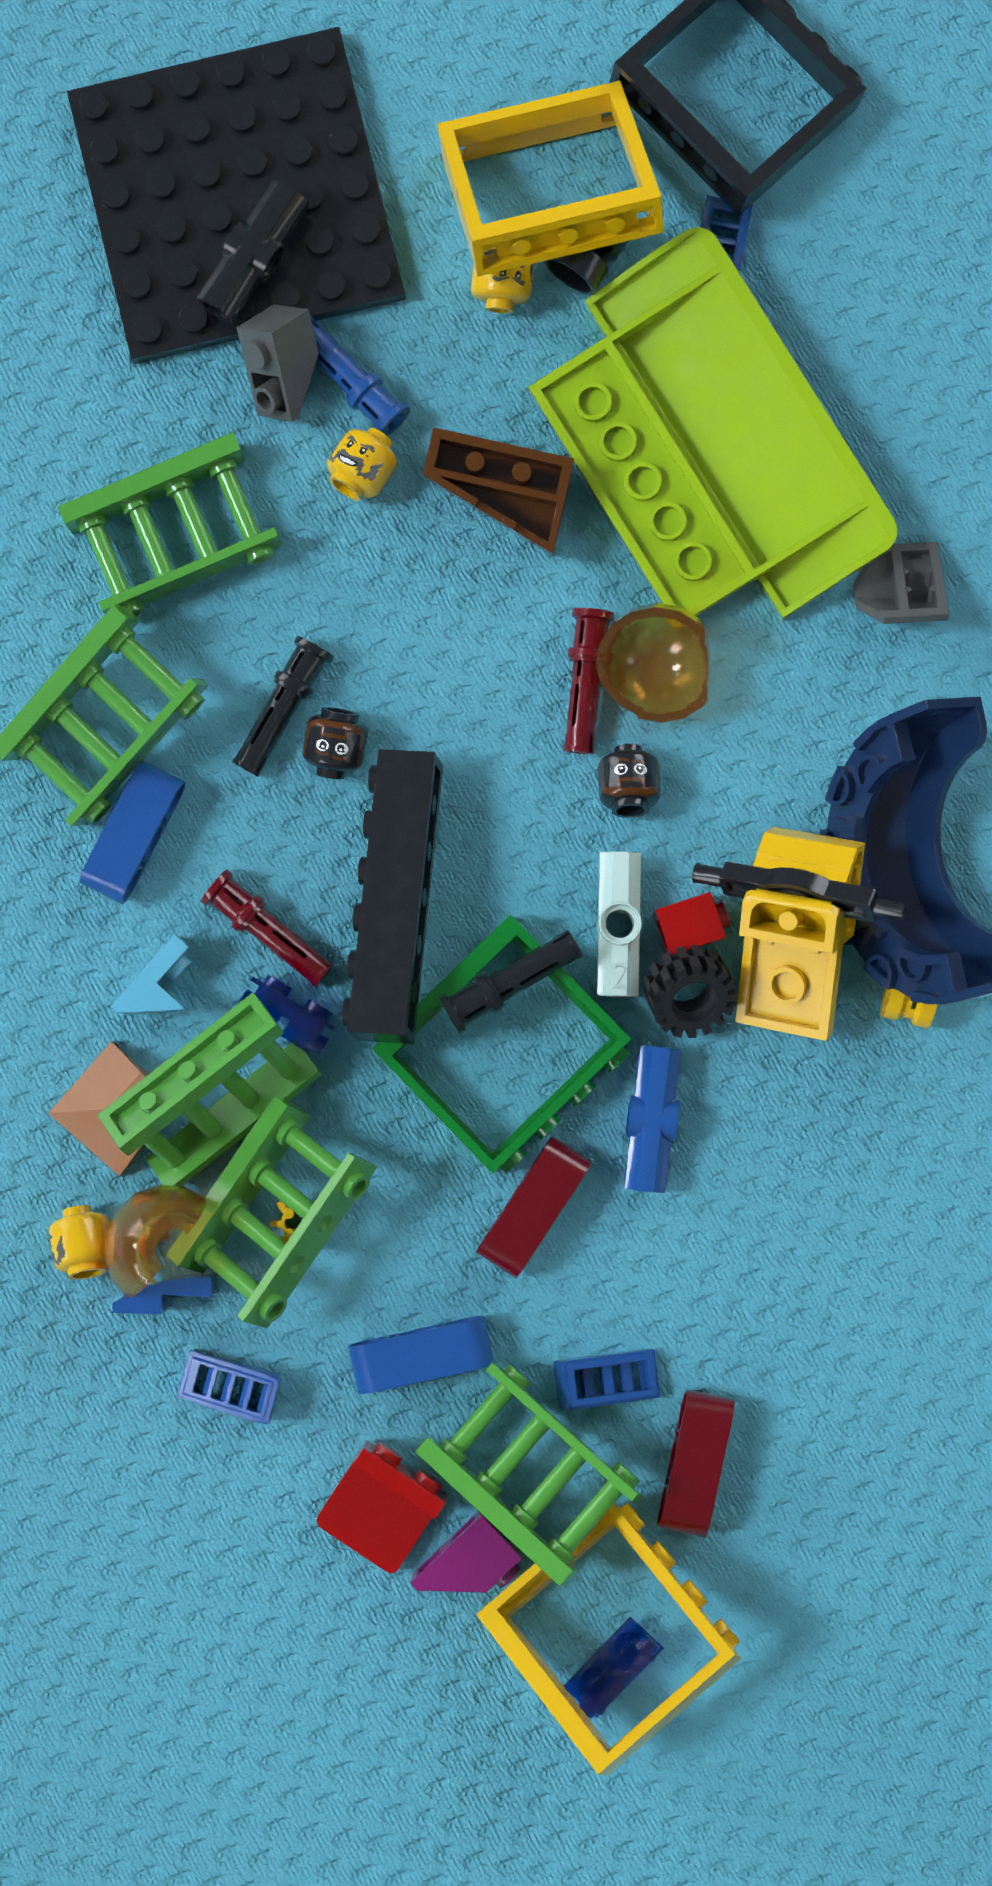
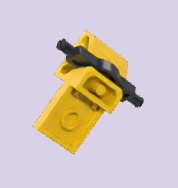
[692,827,908,1041]

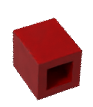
[653,892,730,956]

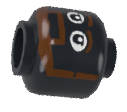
[302,707,368,779]
[598,744,661,818]

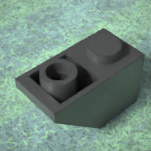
[237,304,319,422]

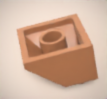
[48,1041,149,1176]

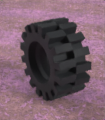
[644,945,737,1038]

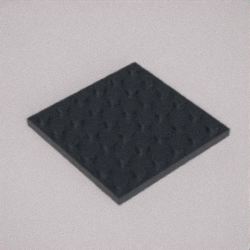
[67,27,406,364]

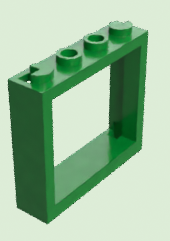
[372,915,631,1174]

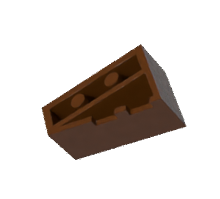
[423,427,574,556]

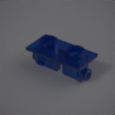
[238,974,338,1055]
[563,1616,664,1719]

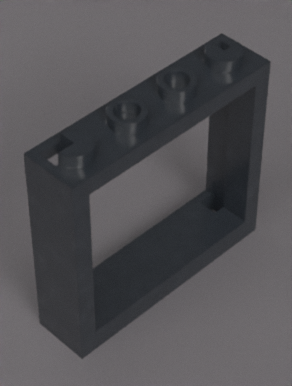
[609,0,866,216]

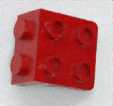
[317,1440,447,1573]

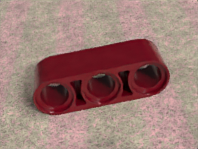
[476,1136,592,1279]
[657,1389,735,1538]

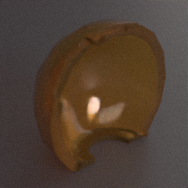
[596,603,710,723]
[103,1185,207,1299]

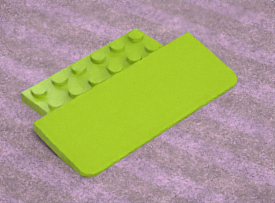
[528,227,897,628]

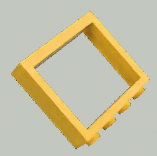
[437,80,664,277]
[476,1502,742,1776]

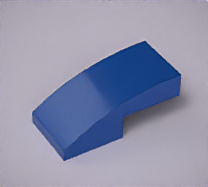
[112,1274,217,1314]

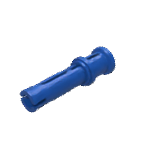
[310,315,411,436]

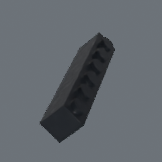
[342,749,443,1044]

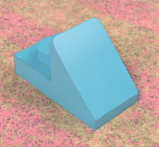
[110,934,194,1014]

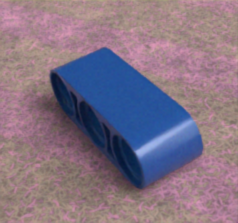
[79,761,186,904]
[348,1315,494,1394]

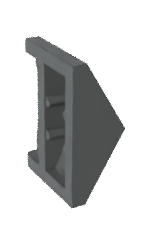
[853,542,949,624]

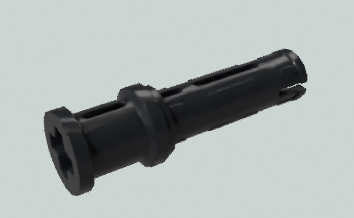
[232,635,334,777]
[438,930,583,1035]

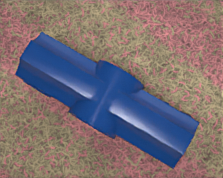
[624,1045,681,1193]

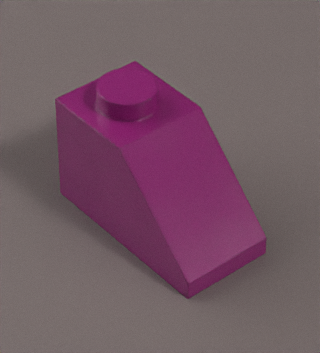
[410,1511,522,1593]

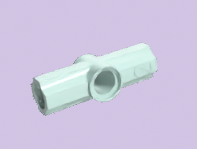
[596,851,642,997]

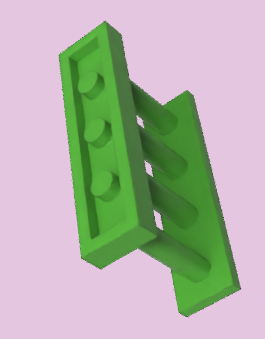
[58,432,282,616]
[0,605,209,826]
[97,992,322,1194]
[166,1095,377,1328]
[415,1363,644,1587]

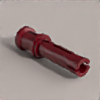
[563,608,614,755]
[200,869,334,987]

